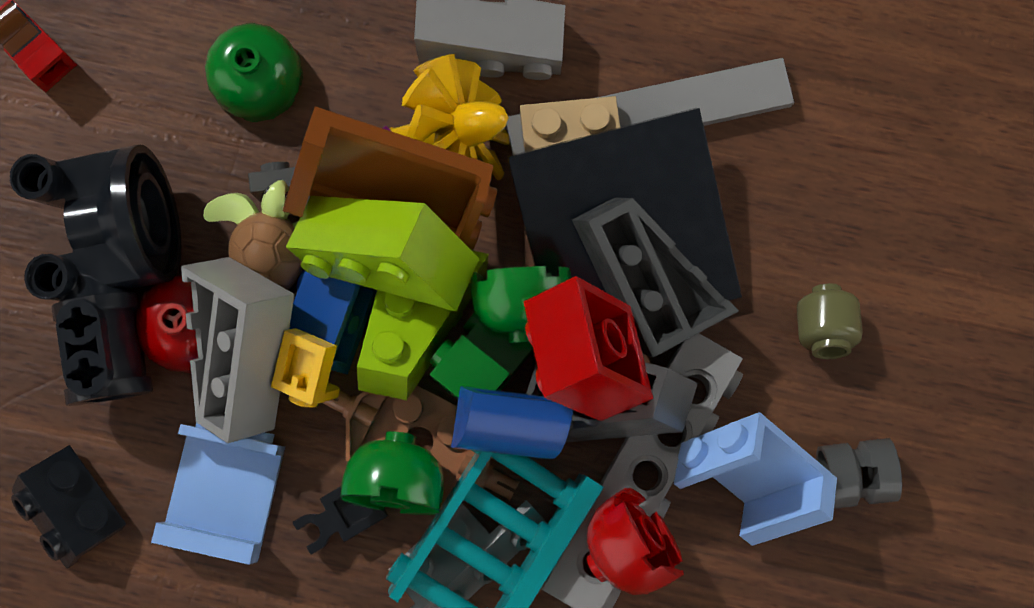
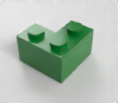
[429,312,534,400]

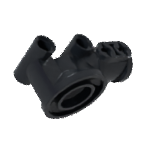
[10,144,181,406]

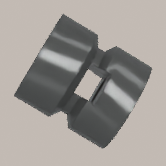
[816,438,902,509]

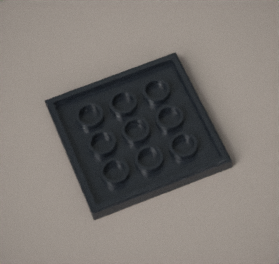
[507,108,742,300]

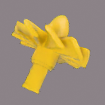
[389,54,509,180]

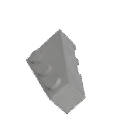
[414,0,565,80]
[181,257,294,443]

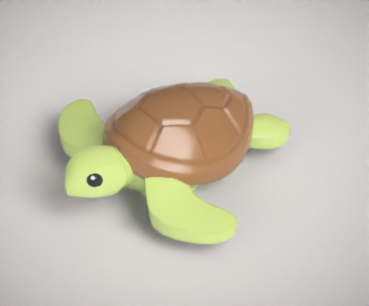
[203,180,304,290]

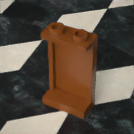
[283,106,497,250]

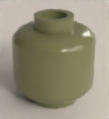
[797,283,863,359]

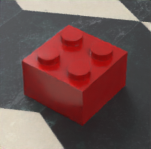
[523,276,654,421]

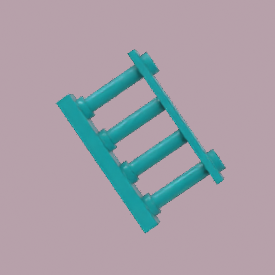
[385,450,604,608]

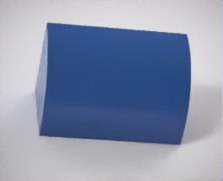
[451,386,573,459]

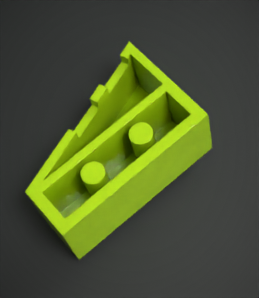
[286,196,479,312]
[357,250,489,400]

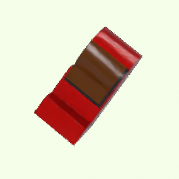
[0,0,77,93]

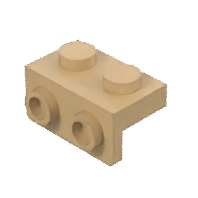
[520,96,620,152]

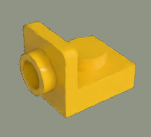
[271,328,340,408]

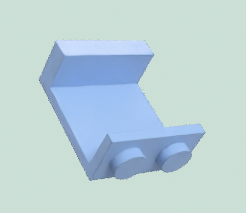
[674,412,837,546]
[151,422,285,565]

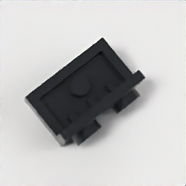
[11,445,126,569]

